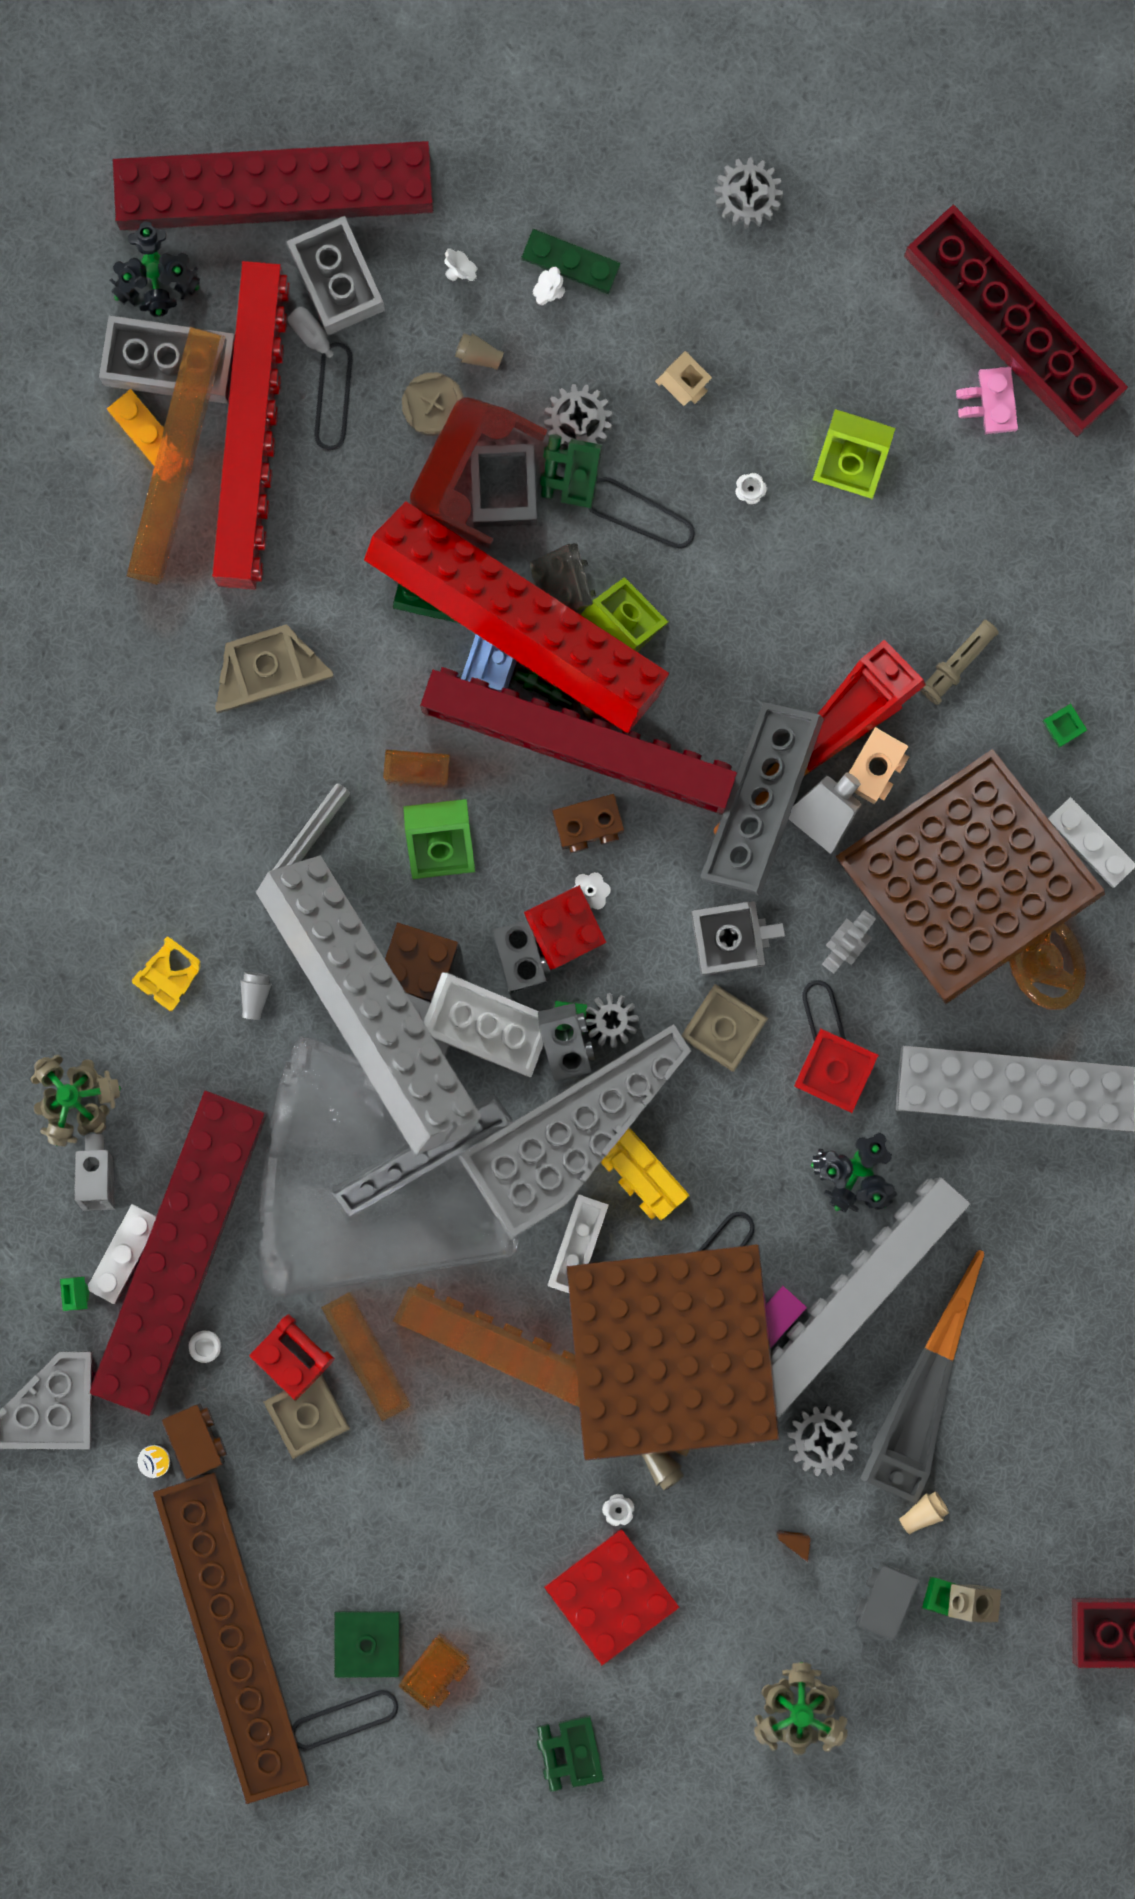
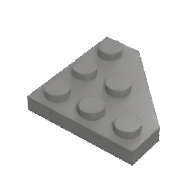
[0,1351,93,1449]

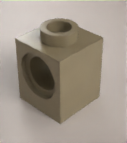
[948,1584,1001,1622]

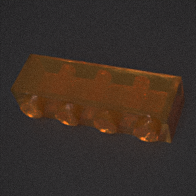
[321,1291,412,1421]

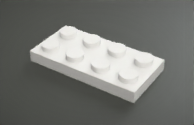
[424,972,544,1077]

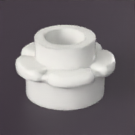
[735,473,767,504]
[603,1494,634,1526]

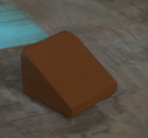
[776,1530,811,1562]

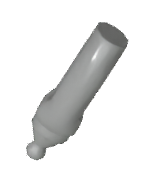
[287,306,334,358]

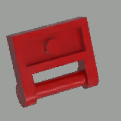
[249,1314,335,1401]

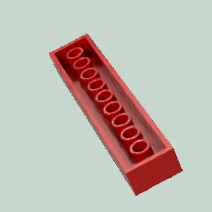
[212,261,290,590]
[364,501,670,733]

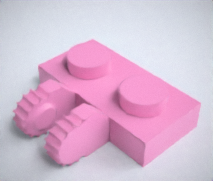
[956,367,1018,434]

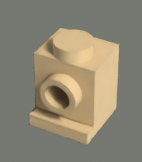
[655,351,712,406]

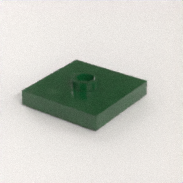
[334,1611,400,1678]

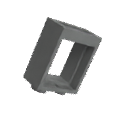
[470,439,537,527]

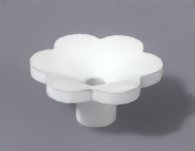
[444,249,477,281]
[533,267,565,305]
[574,872,610,909]

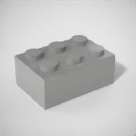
[287,216,385,336]

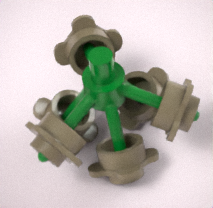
[31,1055,121,1146]
[754,1662,848,1755]

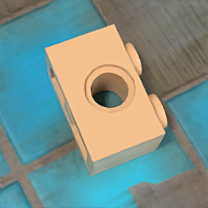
[849,727,909,804]

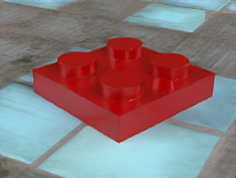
[524,885,606,970]
[794,1028,879,1113]

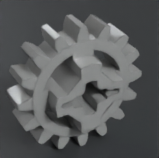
[714,157,783,228]
[544,384,612,448]
[822,910,876,974]
[787,1405,858,1476]

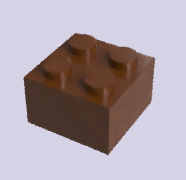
[385,922,459,1002]

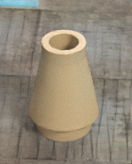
[899,1491,949,1535]

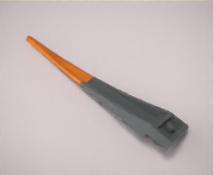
[860,1250,984,1504]

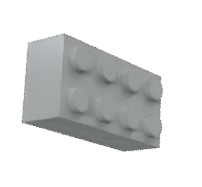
[99,315,235,404]

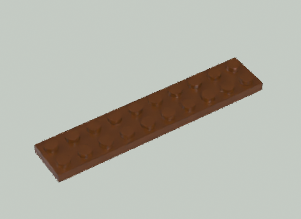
[153,1472,309,1804]

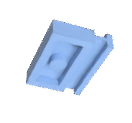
[461,634,517,692]

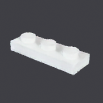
[1048,797,1135,888]
[547,1194,609,1293]
[88,1204,156,1304]

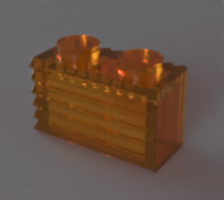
[383,750,451,789]
[398,1632,470,1711]

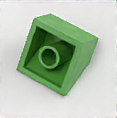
[403,799,475,879]

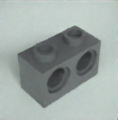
[493,920,551,993]
[538,1003,596,1082]

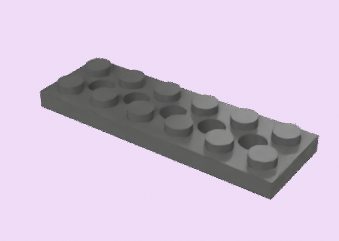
[700,702,824,896]

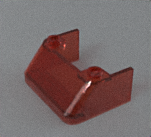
[410,397,548,549]

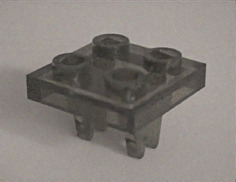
[529,543,596,612]

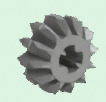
[586,993,639,1048]

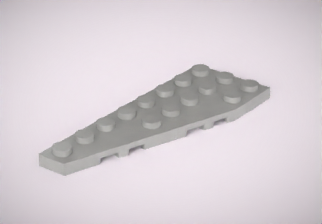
[459,1024,691,1239]

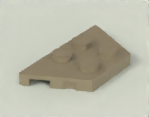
[215,624,334,714]

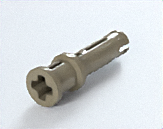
[920,619,999,705]

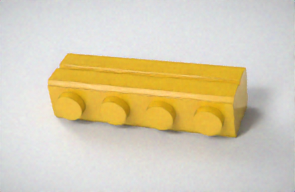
[600,1127,690,1221]

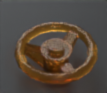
[1009,923,1086,1010]

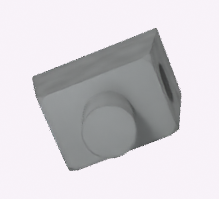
[789,773,861,854]
[75,1134,115,1211]

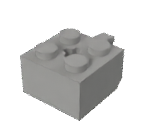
[691,901,785,976]

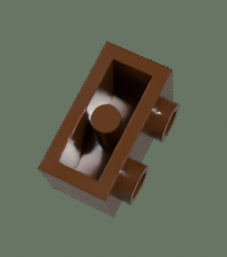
[552,793,624,853]
[162,1403,227,1480]

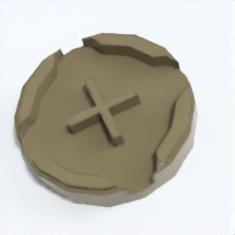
[402,372,464,436]

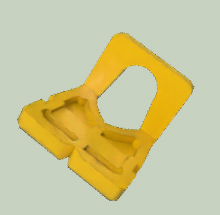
[132,936,201,1011]

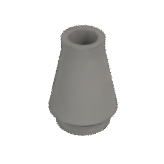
[240,972,272,1020]

